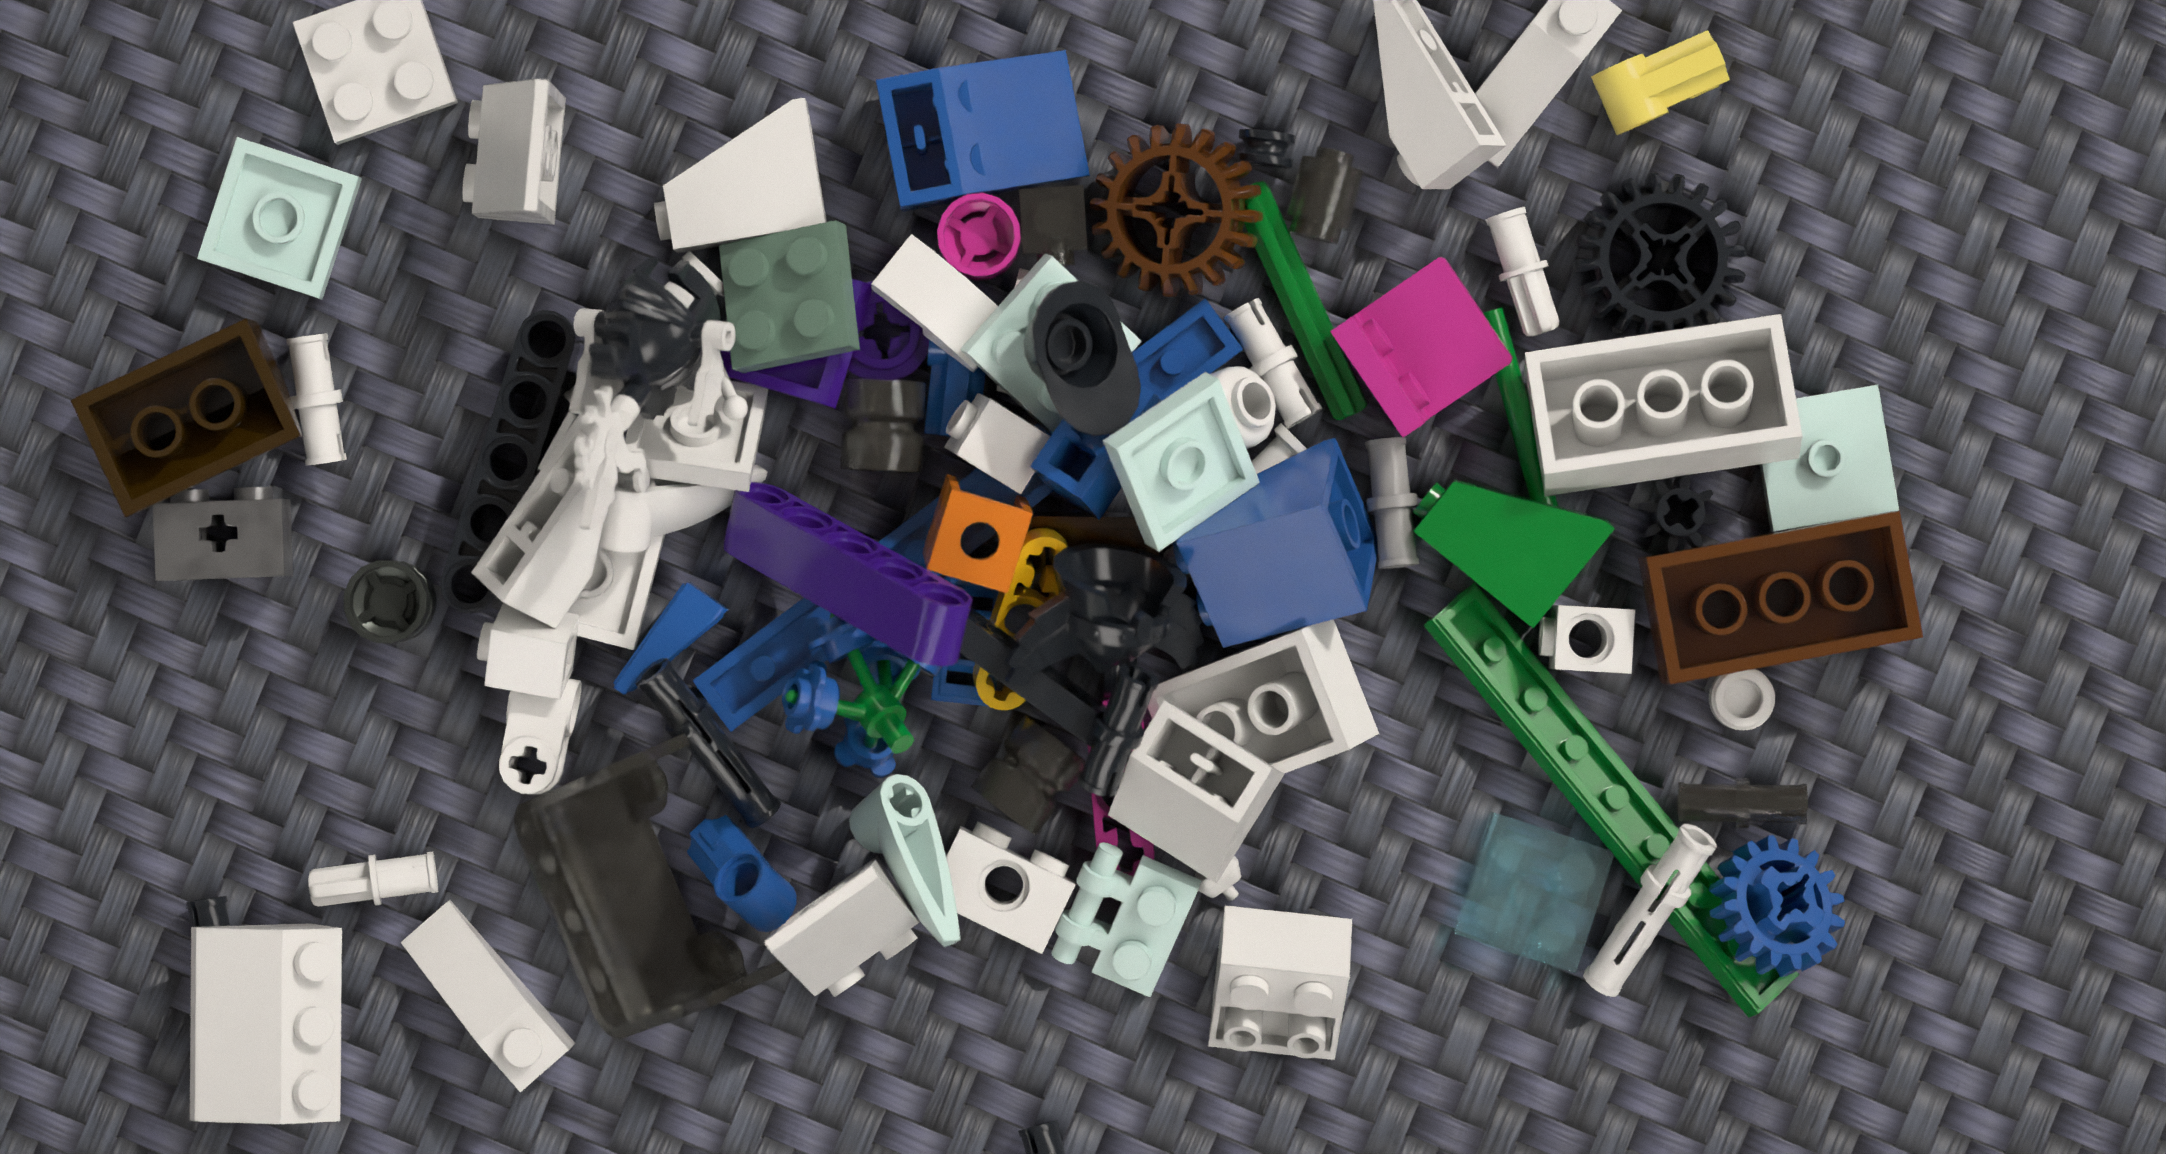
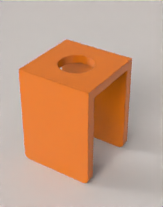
[922,474,1033,593]

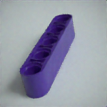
[723,482,972,666]

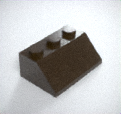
[70,318,303,517]

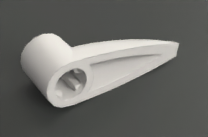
[598,465,767,553]

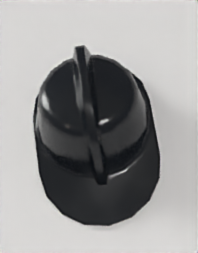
[1024,281,1141,436]

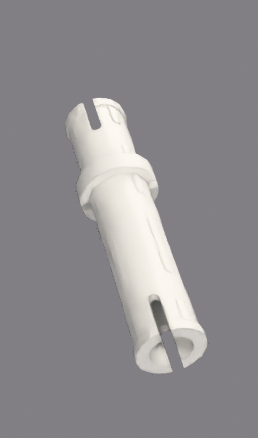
[1583,824,1717,997]

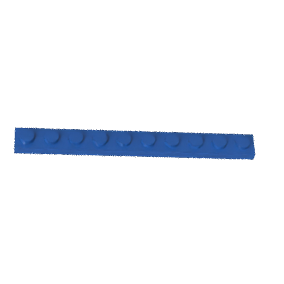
[693,298,1243,732]

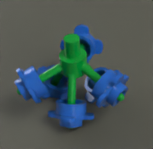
[782,613,955,778]

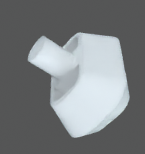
[1195,856,1241,901]

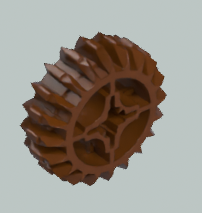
[1090,123,1263,297]

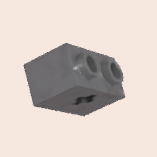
[153,487,293,581]

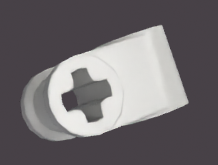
[499,679,582,794]

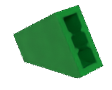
[1413,479,1615,628]

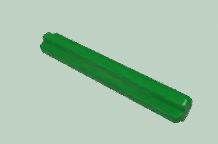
[1244,181,1367,420]

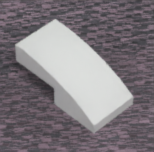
[872,234,998,373]

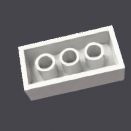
[1525,314,1802,496]

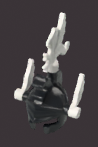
[569,258,735,530]

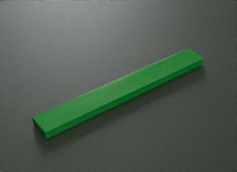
[1423,582,1799,1018]

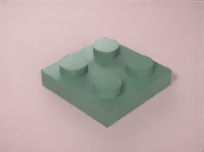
[719,220,860,373]

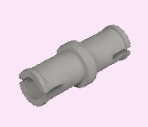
[1365,437,1419,569]

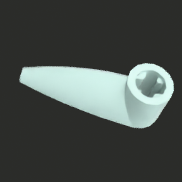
[849,774,960,947]

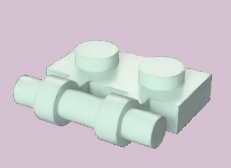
[1051,842,1201,997]

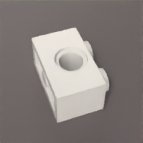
[946,821,1076,954]

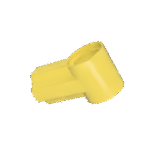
[1591,30,1730,135]

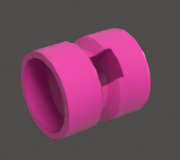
[937,193,1021,281]

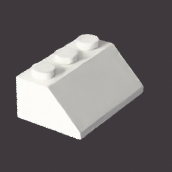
[190,924,342,1124]

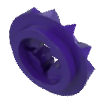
[848,281,929,383]

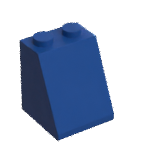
[1173,438,1378,648]

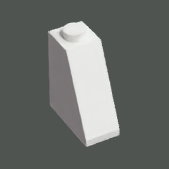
[654,98,827,253]

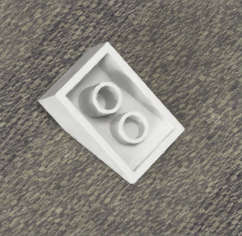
[463,79,566,225]
[1148,619,1379,773]
[764,856,920,997]

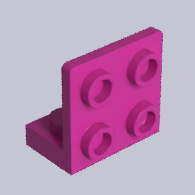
[1330,257,1512,438]

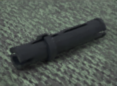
[635,658,781,828]

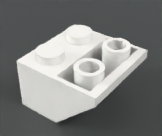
[1108,701,1284,883]
[1208,905,1352,1060]

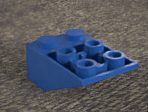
[876,50,1090,212]

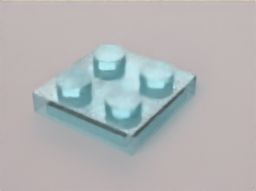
[1453,812,1614,973]

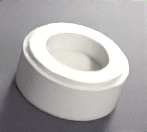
[1709,669,1775,730]

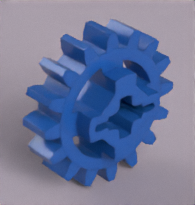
[1709,835,1845,977]

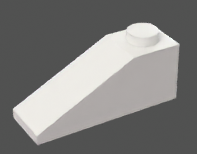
[1373,0,1507,189]
[1475,0,1622,168]
[472,414,604,629]
[401,900,575,1092]

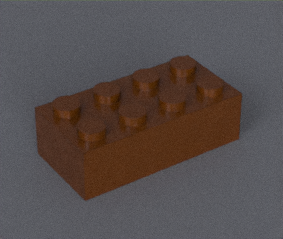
[1638,511,1923,685]

